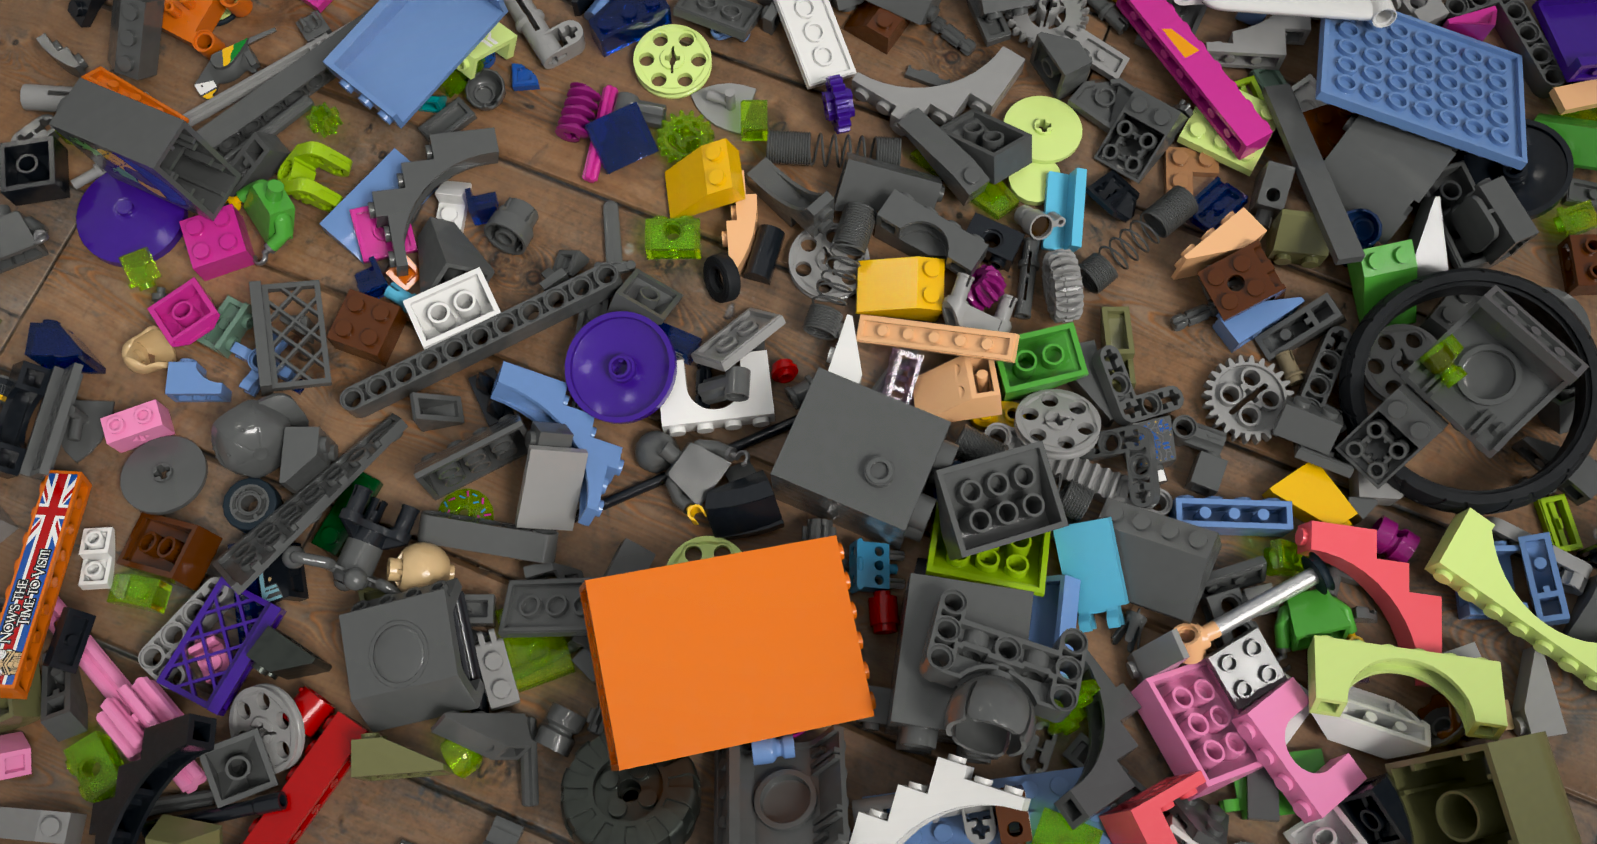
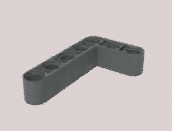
[1440,0,1565,99]

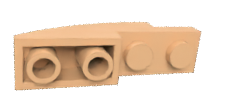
[722,170,758,275]

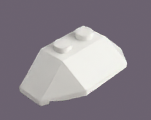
[1311,686,1431,759]

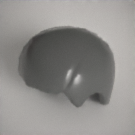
[465,68,506,111]
[634,431,680,473]

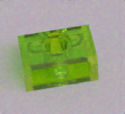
[645,216,702,260]
[63,731,124,803]

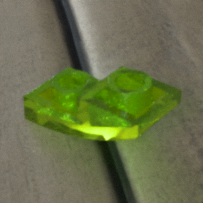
[1048,679,1101,735]

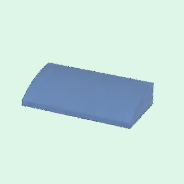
[319,148,438,264]
[1028,575,1081,679]

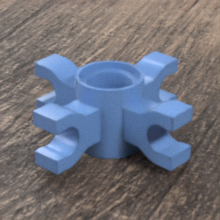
[230,333,297,397]

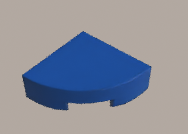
[512,63,540,91]

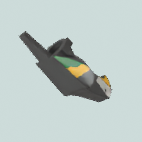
[194,27,277,100]

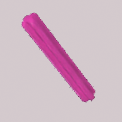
[582,85,618,183]

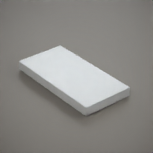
[773,0,857,90]

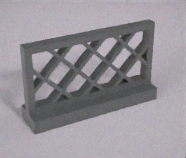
[249,280,332,396]
[19,363,84,481]

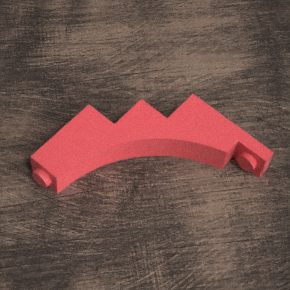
[1295,521,1442,687]

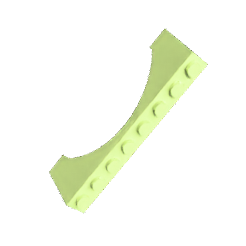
[1425,508,1597,691]

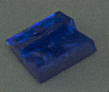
[584,102,659,175]

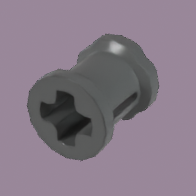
[784,374,813,410]

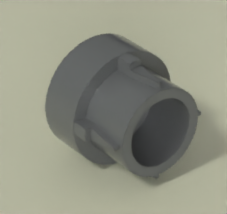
[484,197,539,255]

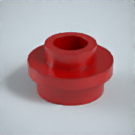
[771,359,799,383]

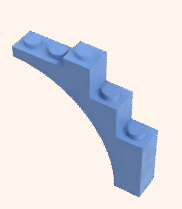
[490,361,624,526]

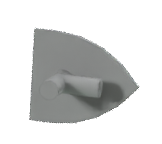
[691,83,756,135]

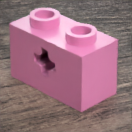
[100,399,175,453]

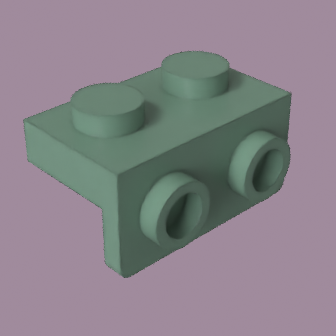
[197,295,253,359]

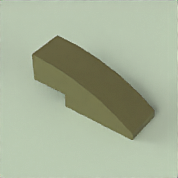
[1100,306,1136,393]

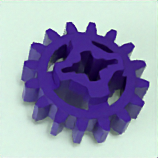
[822,74,855,134]

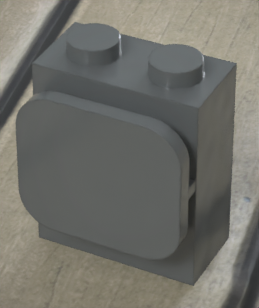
[1451,176,1539,265]

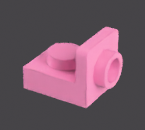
[187,635,230,684]

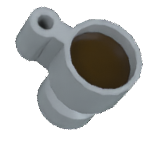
[1014,205,1066,240]

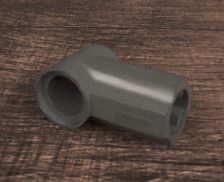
[611,92,667,129]
[698,366,751,405]
[1172,415,1227,455]

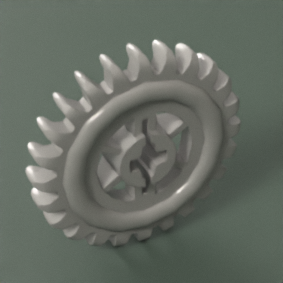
[1004,0,1090,48]

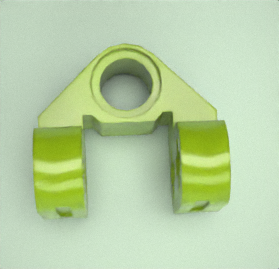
[277,141,353,213]

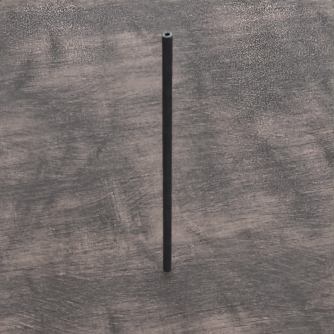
[554,415,797,531]

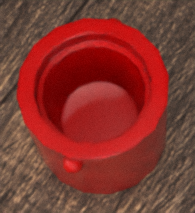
[283,685,335,737]

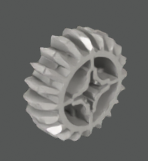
[1041,248,1084,323]

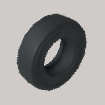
[703,253,741,303]

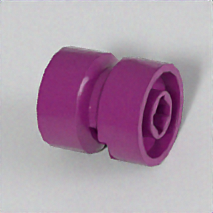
[1371,515,1421,563]

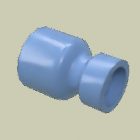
[751,734,795,766]

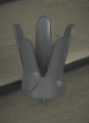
[1111,608,1148,653]

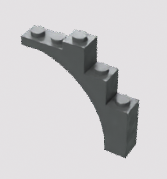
[368,127,499,277]
[1054,650,1141,830]

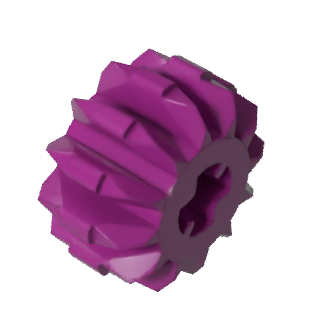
[966,264,1007,311]

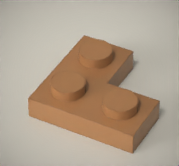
[1163,147,1219,195]

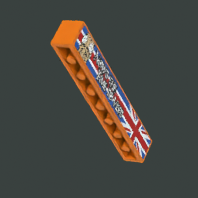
[0,470,92,699]

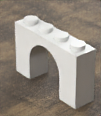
[660,350,775,437]

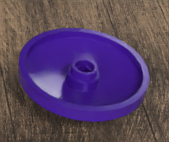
[76,173,188,267]
[565,311,677,424]

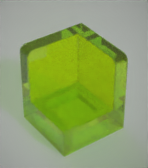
[741,100,768,141]

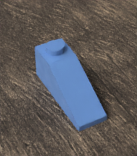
[1212,297,1305,353]
[1518,532,1570,626]

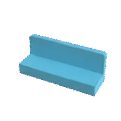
[1041,168,1087,252]

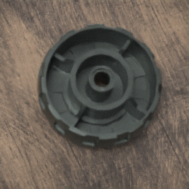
[560,731,701,844]

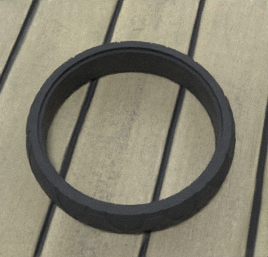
[1338,268,1597,515]

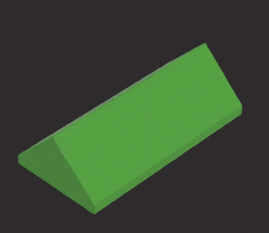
[1534,113,1597,171]

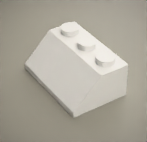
[403,267,501,349]

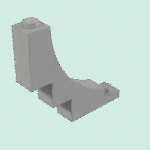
[1205,15,1321,70]

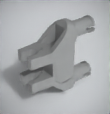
[942,272,1018,356]

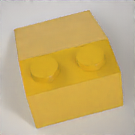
[665,138,746,221]
[855,256,945,322]

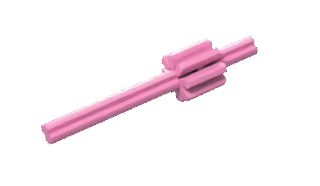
[48,596,207,794]

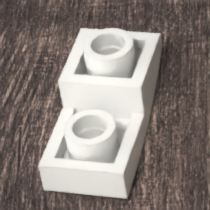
[78,527,115,590]

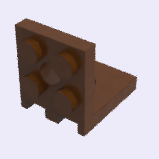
[1197,240,1286,322]

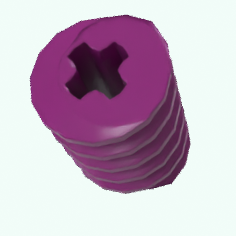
[555,82,601,143]

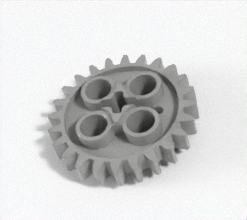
[1201,355,1294,445]

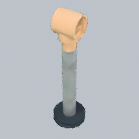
[1173,552,1335,664]

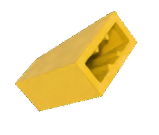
[1262,462,1358,526]

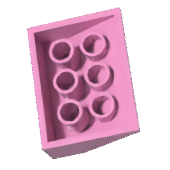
[1131,659,1264,801]

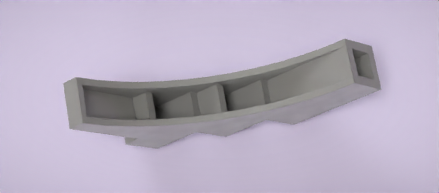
[851,46,1025,137]

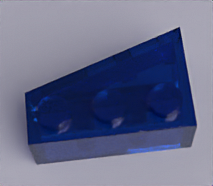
[588,0,672,57]

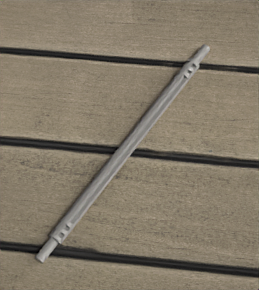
[70,22,350,190]

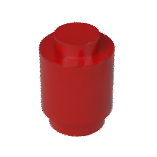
[868,590,899,634]

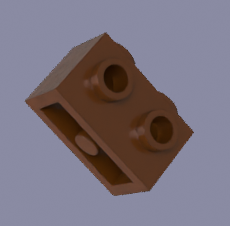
[1557,234,1597,296]

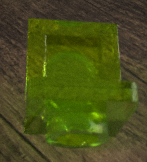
[1553,200,1597,237]

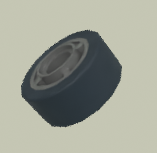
[222,478,283,534]

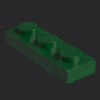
[311,472,384,558]

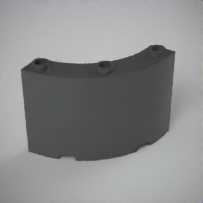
[1324,114,1458,245]

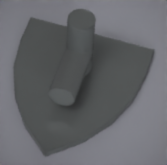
[61,400,115,463]

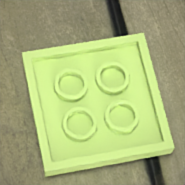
[1177,90,1276,177]

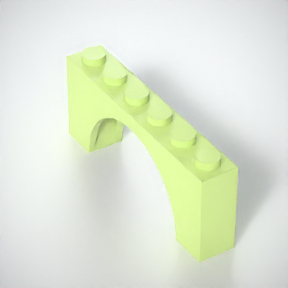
[1307,635,1508,741]

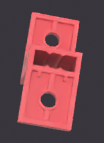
[1099,770,1206,844]

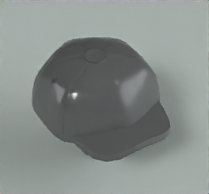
[211,393,309,478]

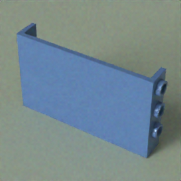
[322,0,508,128]

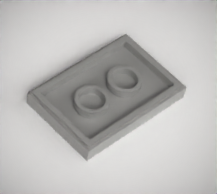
[691,308,786,372]
[515,445,588,531]

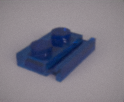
[1189,176,1248,233]

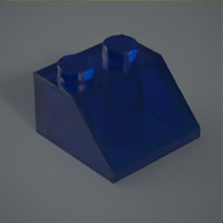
[25,319,106,374]

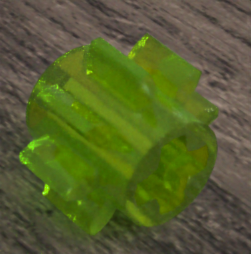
[306,102,343,138]

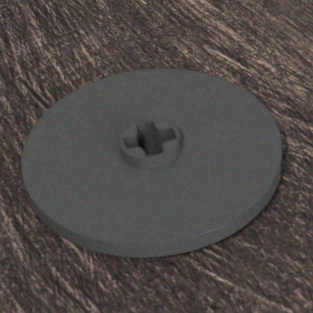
[120,436,208,515]

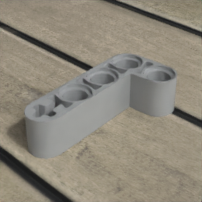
[138,577,236,691]

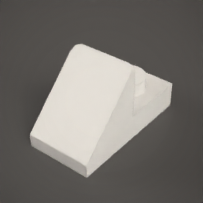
[435,181,472,232]

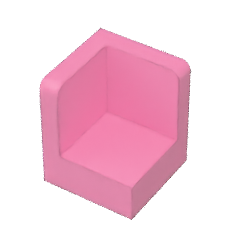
[0,732,32,780]

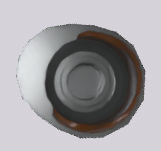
[1416,694,1465,749]

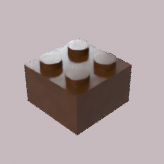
[326,289,408,367]

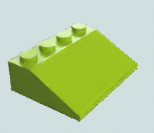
[925,501,1051,597]

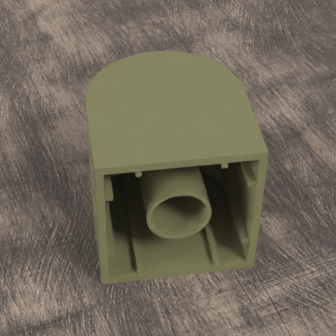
[1385,731,1583,844]

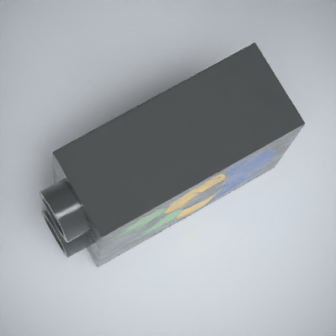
[49,78,242,221]

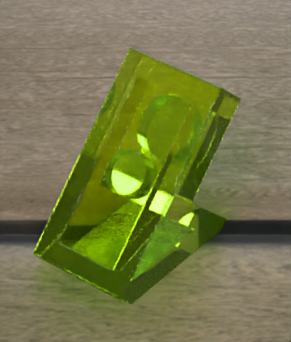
[1264,539,1309,576]

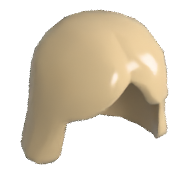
[122,326,176,374]

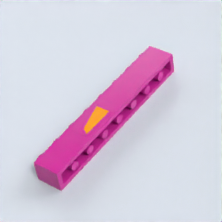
[1116,0,1273,160]

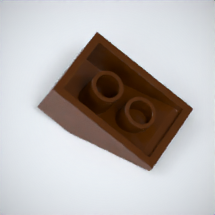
[116,512,223,591]

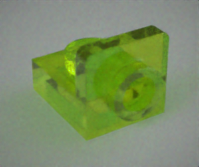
[119,247,162,291]

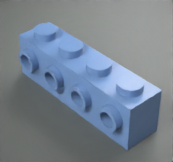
[1168,495,1294,537]

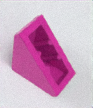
[1442,6,1497,41]

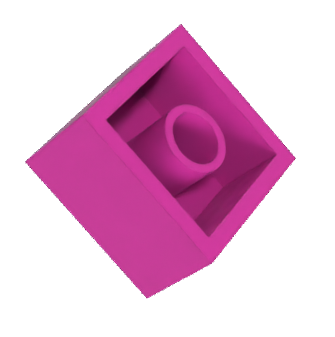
[179,204,255,281]

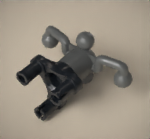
[282,484,420,594]

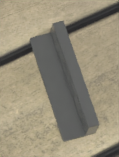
[568,538,655,650]

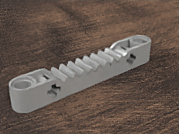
[984,422,1173,516]

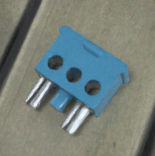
[849,538,905,594]

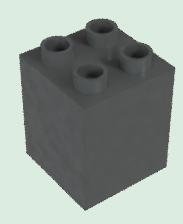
[771,367,959,551]
[884,573,1034,765]

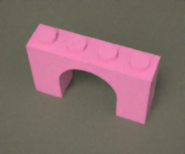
[1231,677,1367,824]

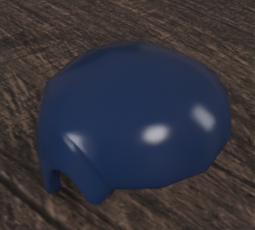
[1346,208,1382,249]

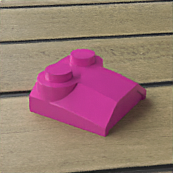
[147,277,220,347]

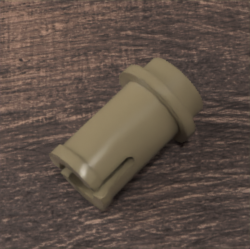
[1275,350,1305,387]

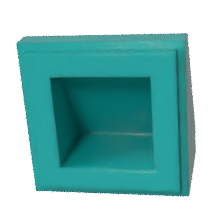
[419,94,447,113]

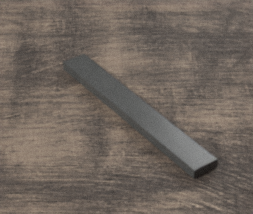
[1262,83,1365,265]

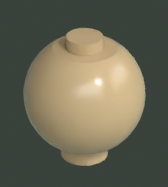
[386,542,455,592]

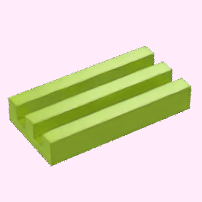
[1534,494,1583,552]

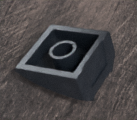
[704,470,784,540]
[1338,772,1415,844]

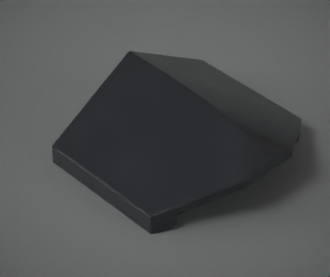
[1086,170,1140,223]

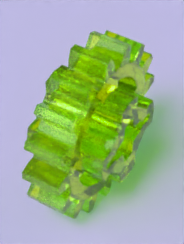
[657,110,715,163]

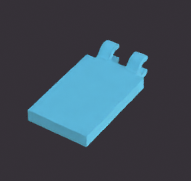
[1053,517,1129,632]

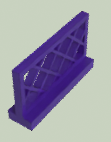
[156,577,287,716]

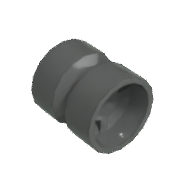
[533,702,586,758]

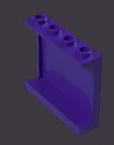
[1532,0,1597,82]

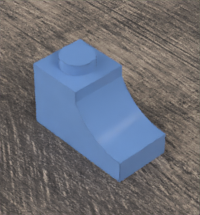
[165,358,232,402]

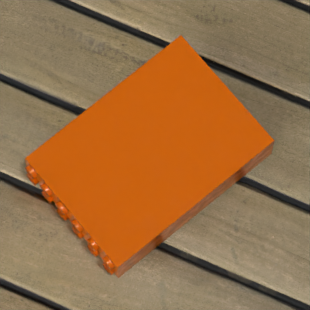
[579,535,876,771]

